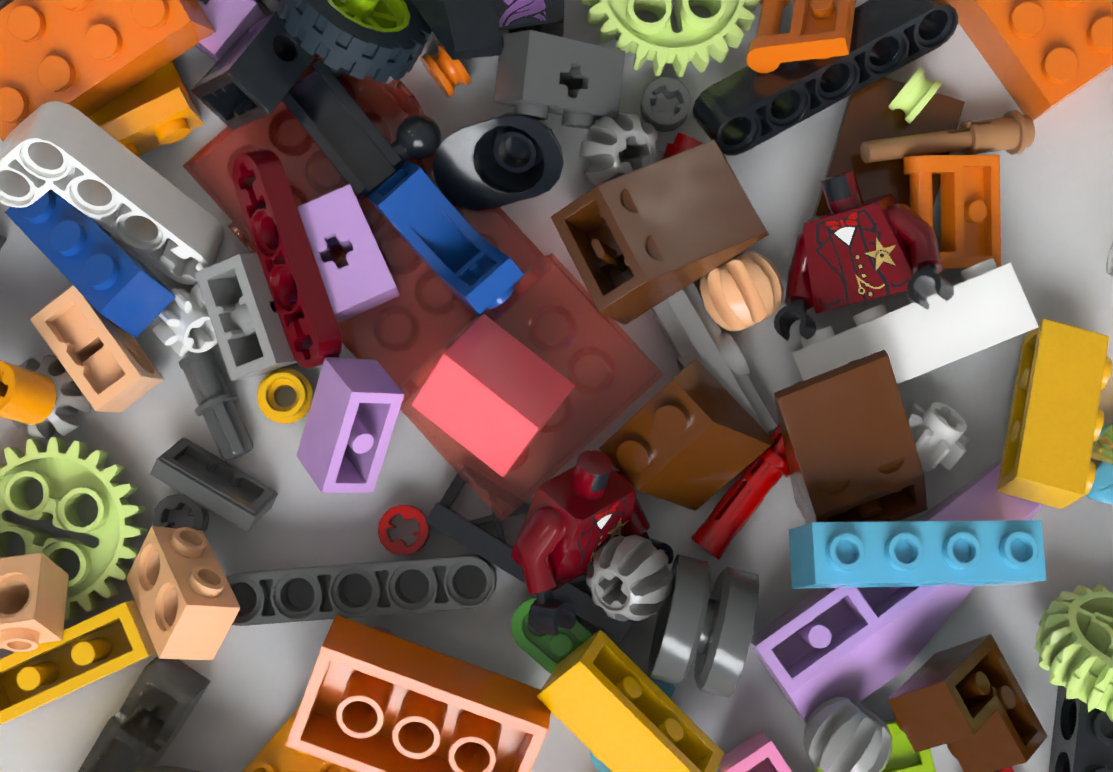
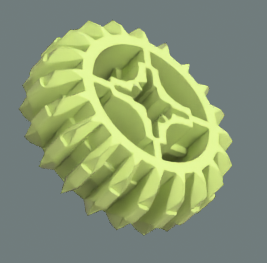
[1034,584,1113,722]

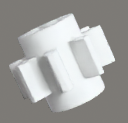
[152,284,218,357]
[906,402,969,472]

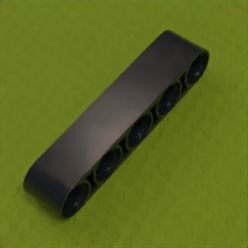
[693,0,958,156]

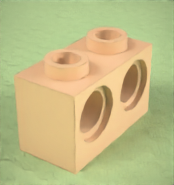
[30,285,165,413]
[126,526,241,660]
[0,552,69,652]

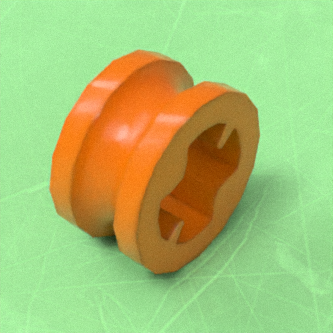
[420,43,472,98]

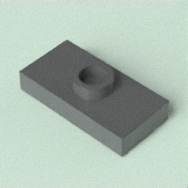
[150,438,278,532]

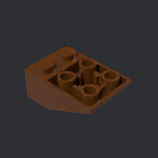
[551,140,769,325]
[774,350,928,524]

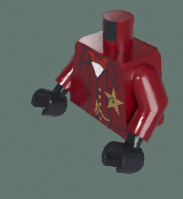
[774,170,954,341]
[511,450,674,636]

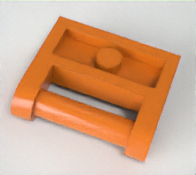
[746,0,856,73]
[903,155,1001,269]

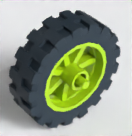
[277,0,432,82]

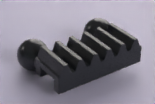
[281,59,441,201]

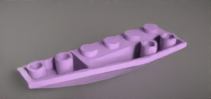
[750,459,1044,726]

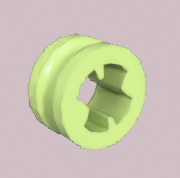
[888,67,942,124]

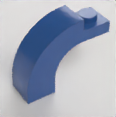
[366,160,524,317]

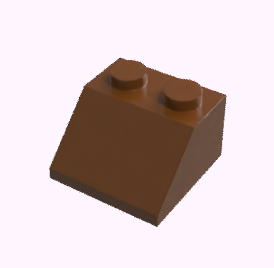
[599,358,775,511]

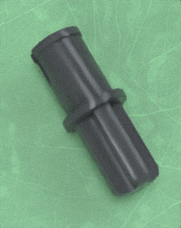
[178,349,253,461]

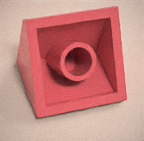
[412,314,576,478]

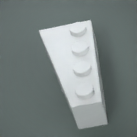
[792,258,1039,384]

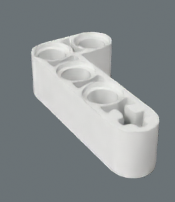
[0,101,224,285]

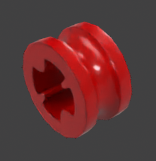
[378,505,430,556]

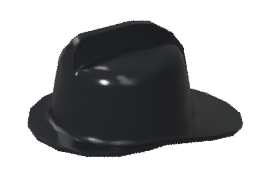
[432,112,564,211]

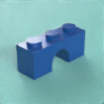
[5,189,176,338]

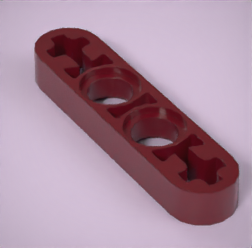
[232,149,342,368]

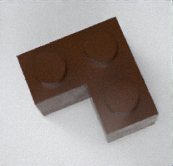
[887,634,1048,772]

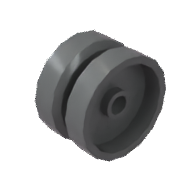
[648,554,759,698]

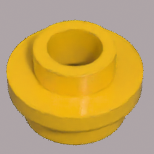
[257,368,314,424]

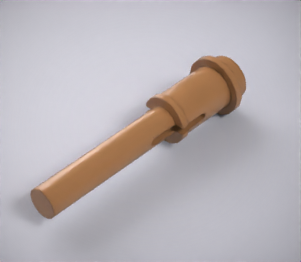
[860,110,1035,163]

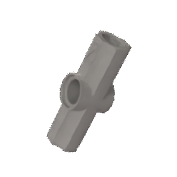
[651,283,777,433]

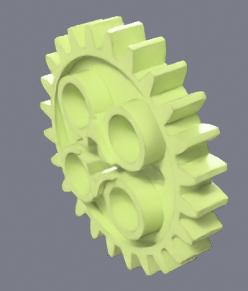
[581,0,760,77]
[0,437,147,620]

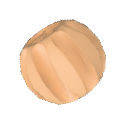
[699,251,784,332]

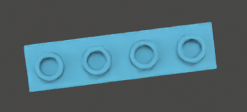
[789,520,1047,589]

